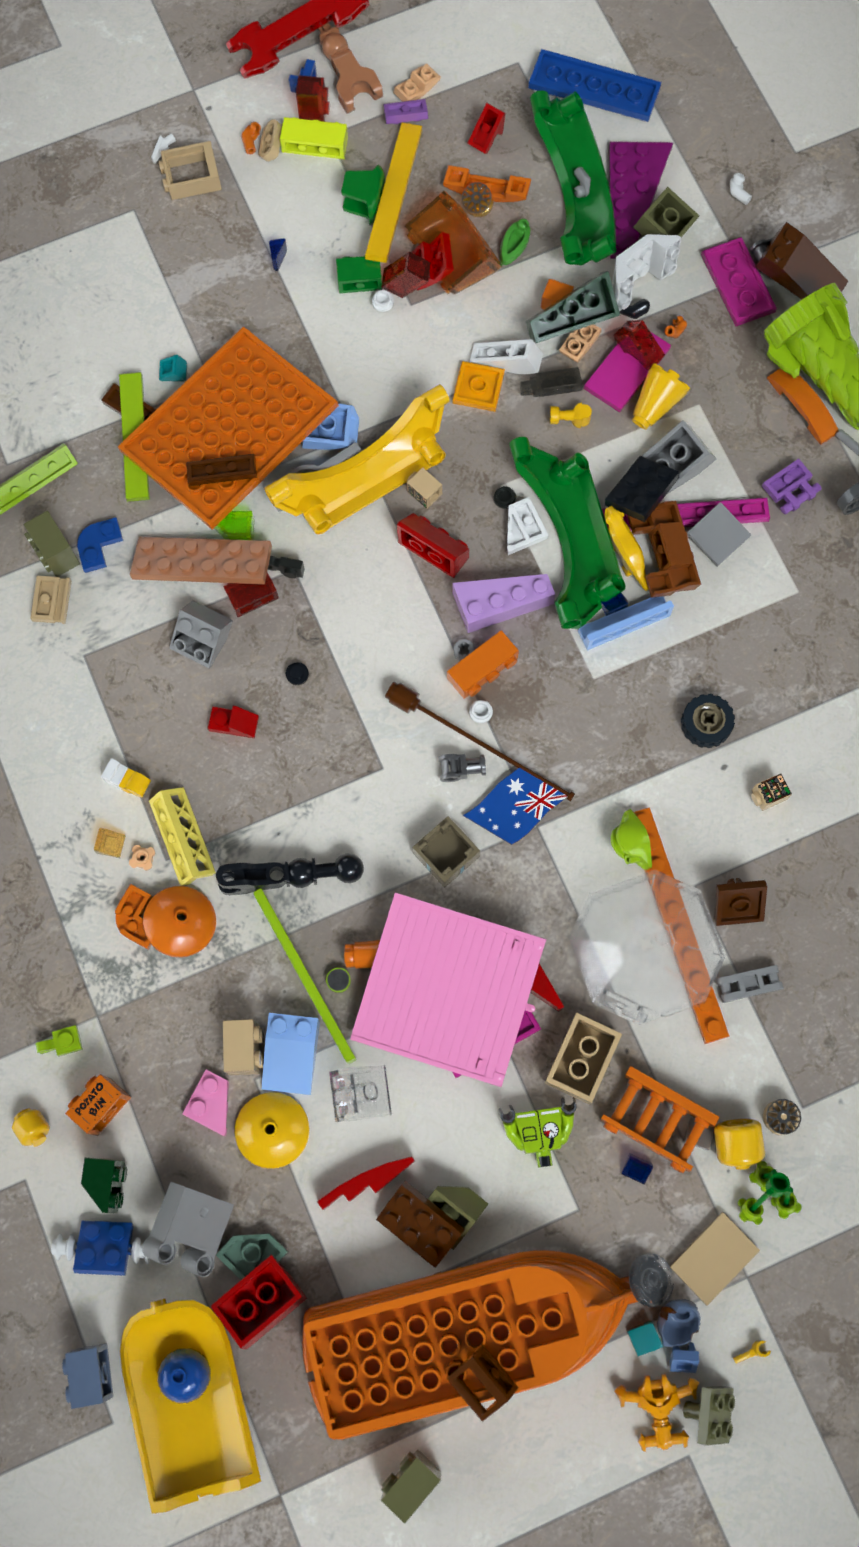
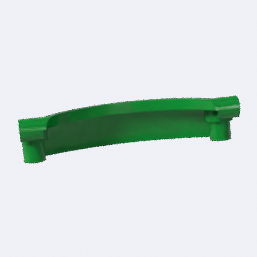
[530,90,617,266]

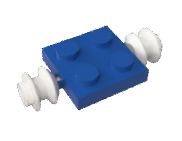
[51,1221,150,1276]

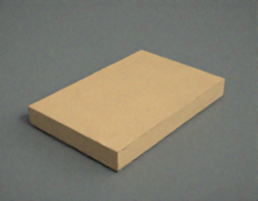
[669,1212,760,1306]

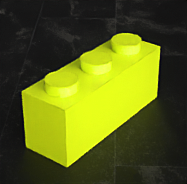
[280,117,348,159]

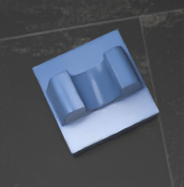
[669,1342,699,1373]

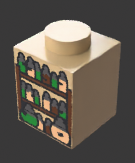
[407,468,442,509]
[751,773,792,811]

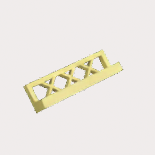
[149,787,216,886]

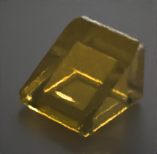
[94,828,126,858]

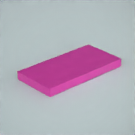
[701,237,777,326]
[584,322,671,413]

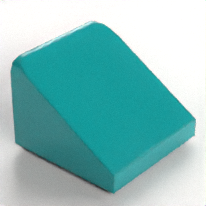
[159,355,187,381]
[627,1321,663,1356]

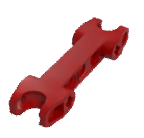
[226,0,370,79]

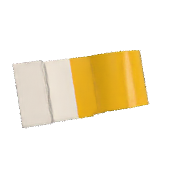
[101,758,151,798]

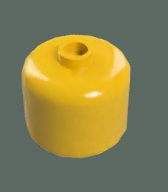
[714,1119,765,1170]

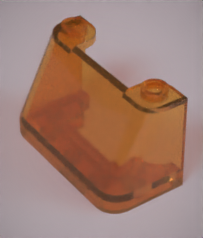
[405,191,503,295]

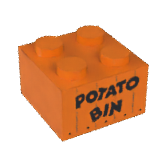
[65,1074,131,1136]

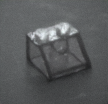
[329,1065,392,1122]

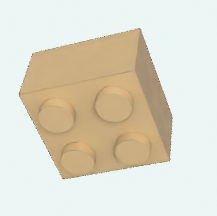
[223,1019,264,1076]

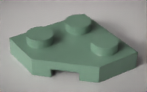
[216,1234,288,1280]

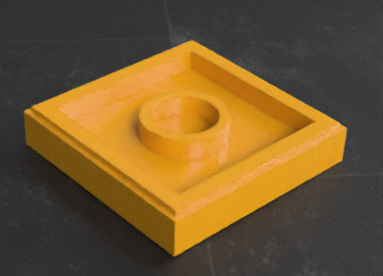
[452,361,505,412]

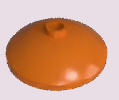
[143,886,216,957]

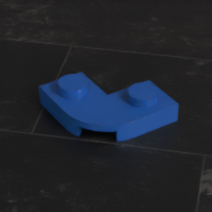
[77,517,123,573]

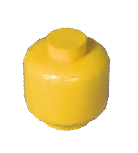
[12,1108,50,1147]

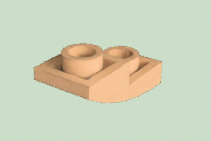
[394,64,441,102]
[559,324,602,363]

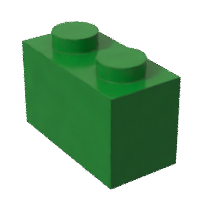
[336,256,382,294]

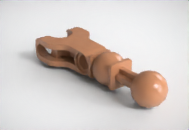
[318,23,383,114]

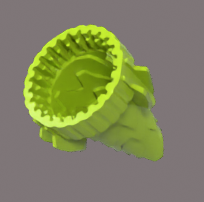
[764,283,859,430]

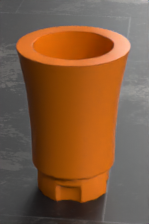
[344,939,381,969]

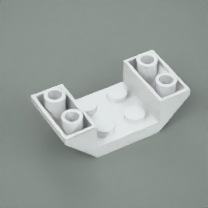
[612,234,681,311]

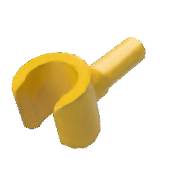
[733,1340,771,1364]

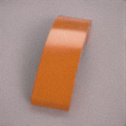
[443,165,531,202]
[767,368,839,445]

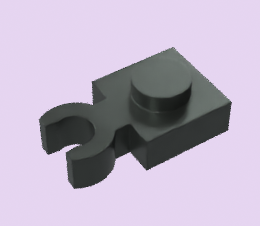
[268,556,305,578]

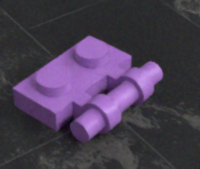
[762,459,821,515]

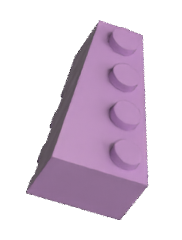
[452,574,555,633]

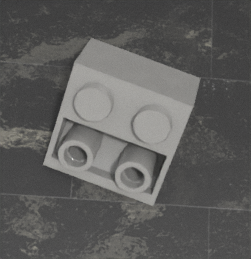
[169,601,233,668]

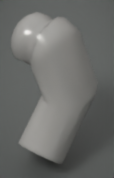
[574,167,591,198]

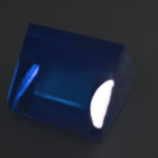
[621,1153,654,1184]

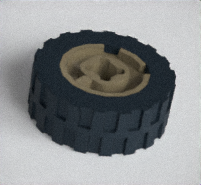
[681,694,735,748]

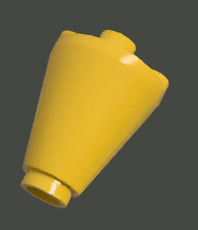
[632,363,690,430]

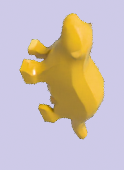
[605,506,649,591]

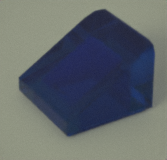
[269,238,287,271]
[601,593,629,616]

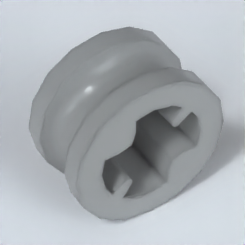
[454,639,474,661]

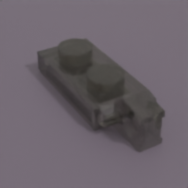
[520,367,583,397]

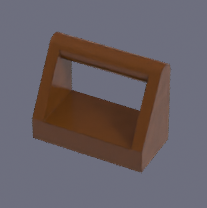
[447,1345,518,1422]

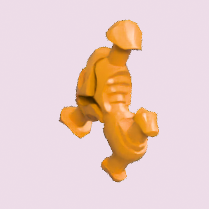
[614,1374,700,1452]

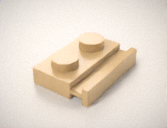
[30,576,72,624]

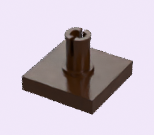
[714,878,767,926]

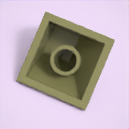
[428,1186,488,1250]

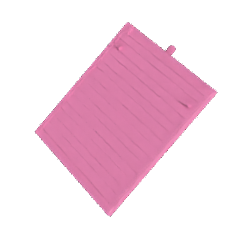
[350,892,546,1087]

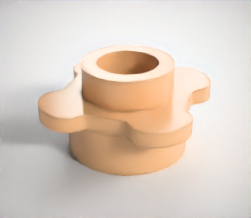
[129,845,155,871]

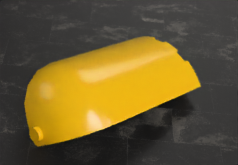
[120,1298,261,1514]

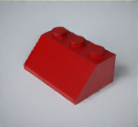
[397,513,469,578]
[210,1255,307,1350]

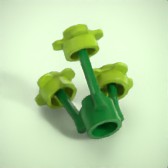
[738,1161,802,1225]

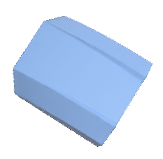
[302,404,359,450]

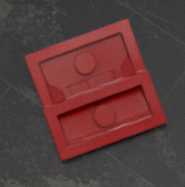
[411,231,454,291]

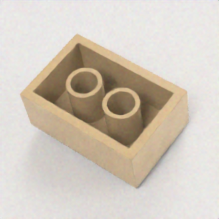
[544,1013,622,1105]

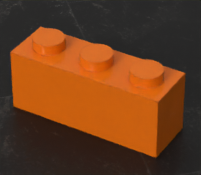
[447,630,519,699]

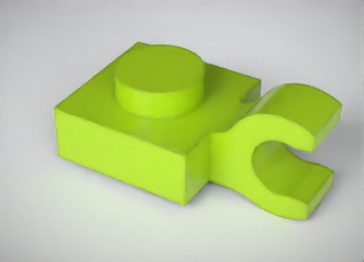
[35,1025,83,1056]

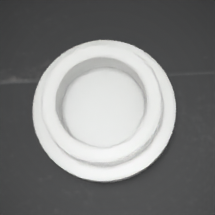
[372,290,394,312]
[469,700,493,723]

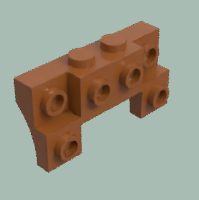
[627,501,701,598]

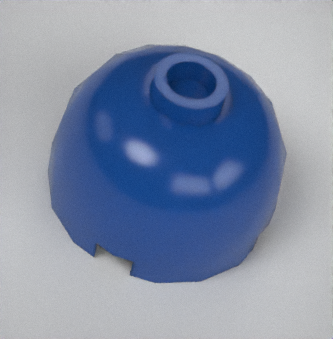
[157,1348,211,1403]

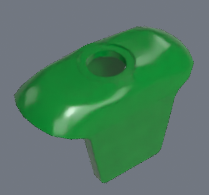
[341,165,385,226]

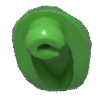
[500,219,530,265]

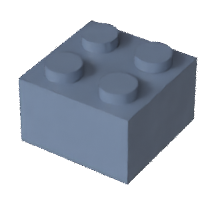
[62,1343,114,1409]

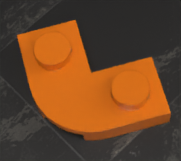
[115,884,152,950]

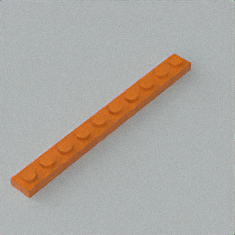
[634,807,729,1044]

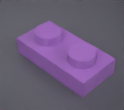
[384,99,428,124]

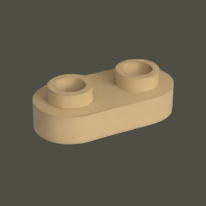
[259,119,282,162]

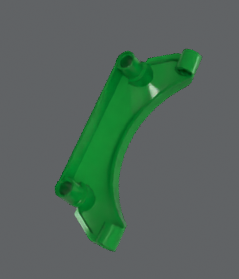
[509,437,626,629]

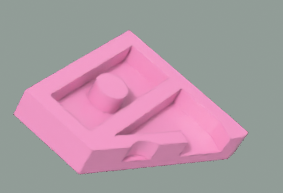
[182,1070,229,1136]

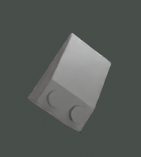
[631,420,717,495]

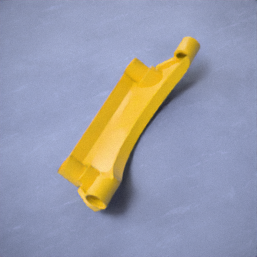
[264,384,450,535]

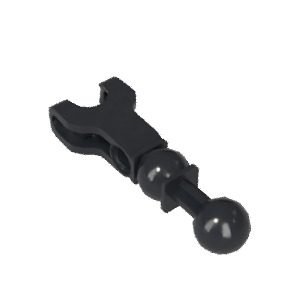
[216,853,364,896]

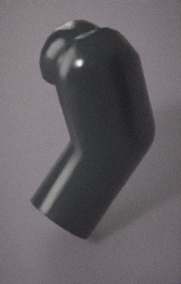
[619,299,650,319]

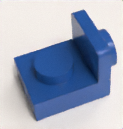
[289,59,317,96]

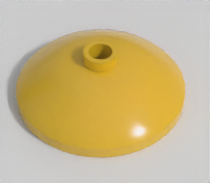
[235,1092,309,1169]

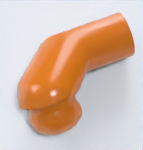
[242,122,261,154]
[665,316,687,339]

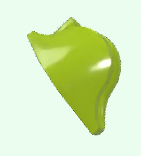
[611,809,652,870]

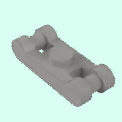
[716,965,784,1003]

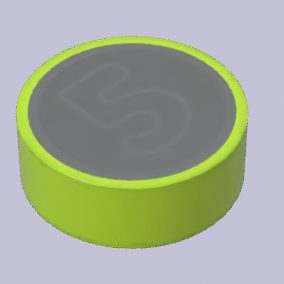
[326,968,351,993]

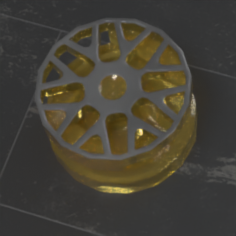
[462,182,494,217]

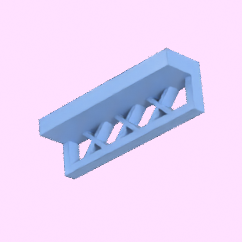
[578,597,674,650]

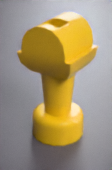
[550,403,592,428]

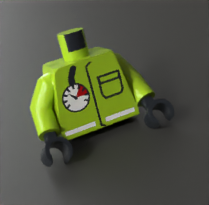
[498,1097,577,1168]

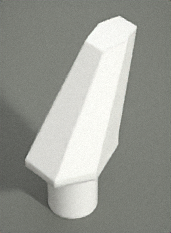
[151,133,176,165]

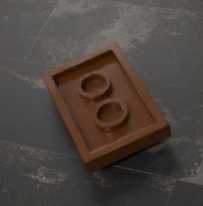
[376,1181,465,1268]

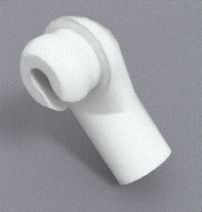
[730,173,752,205]

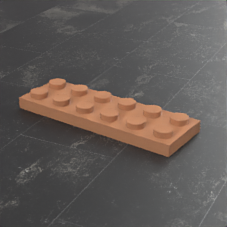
[130,537,272,584]

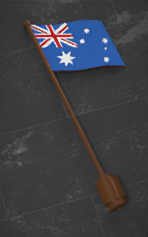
[385,682,575,845]

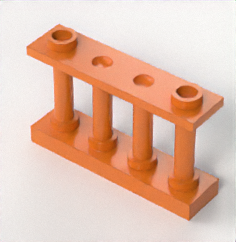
[601,1066,720,1173]

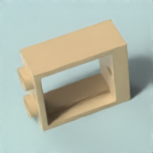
[158,141,222,200]

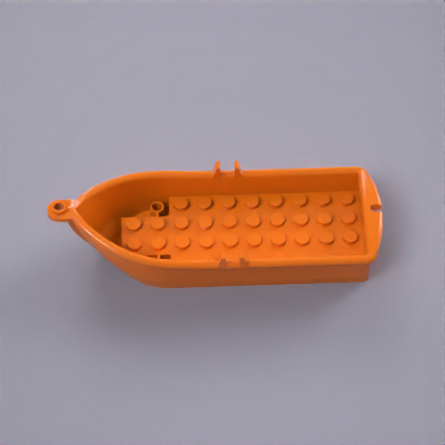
[302,1250,640,1440]

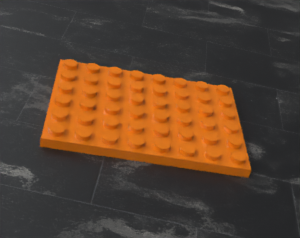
[118,326,339,530]

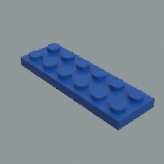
[528,49,662,122]

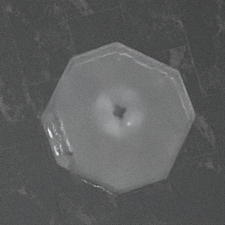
[569,870,726,1025]

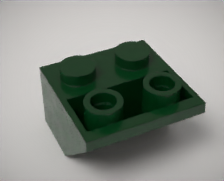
[81,1158,127,1213]

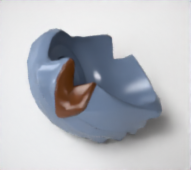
[657,1299,701,1347]

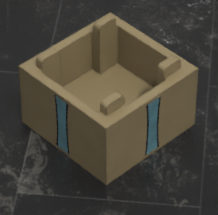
[412,816,480,888]

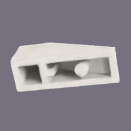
[469,339,543,374]

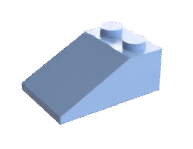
[262,1013,320,1095]

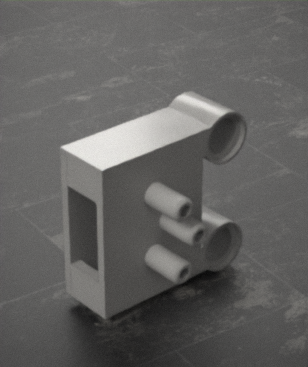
[142,1182,234,1277]

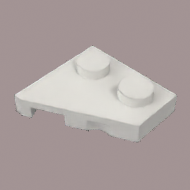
[507,497,548,555]

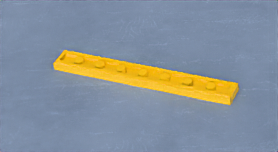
[365,122,422,263]

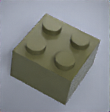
[633,186,699,238]
[24,510,80,577]
[381,1450,441,1524]

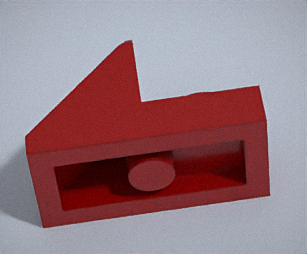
[467,103,506,154]
[208,705,259,739]

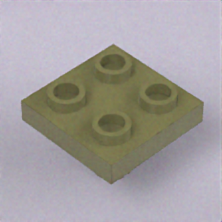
[683,1386,735,1445]

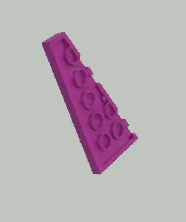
[609,142,674,259]

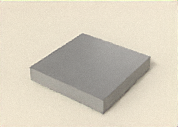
[687,502,751,567]

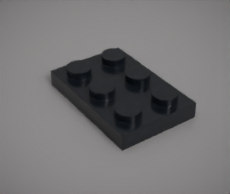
[605,456,680,522]

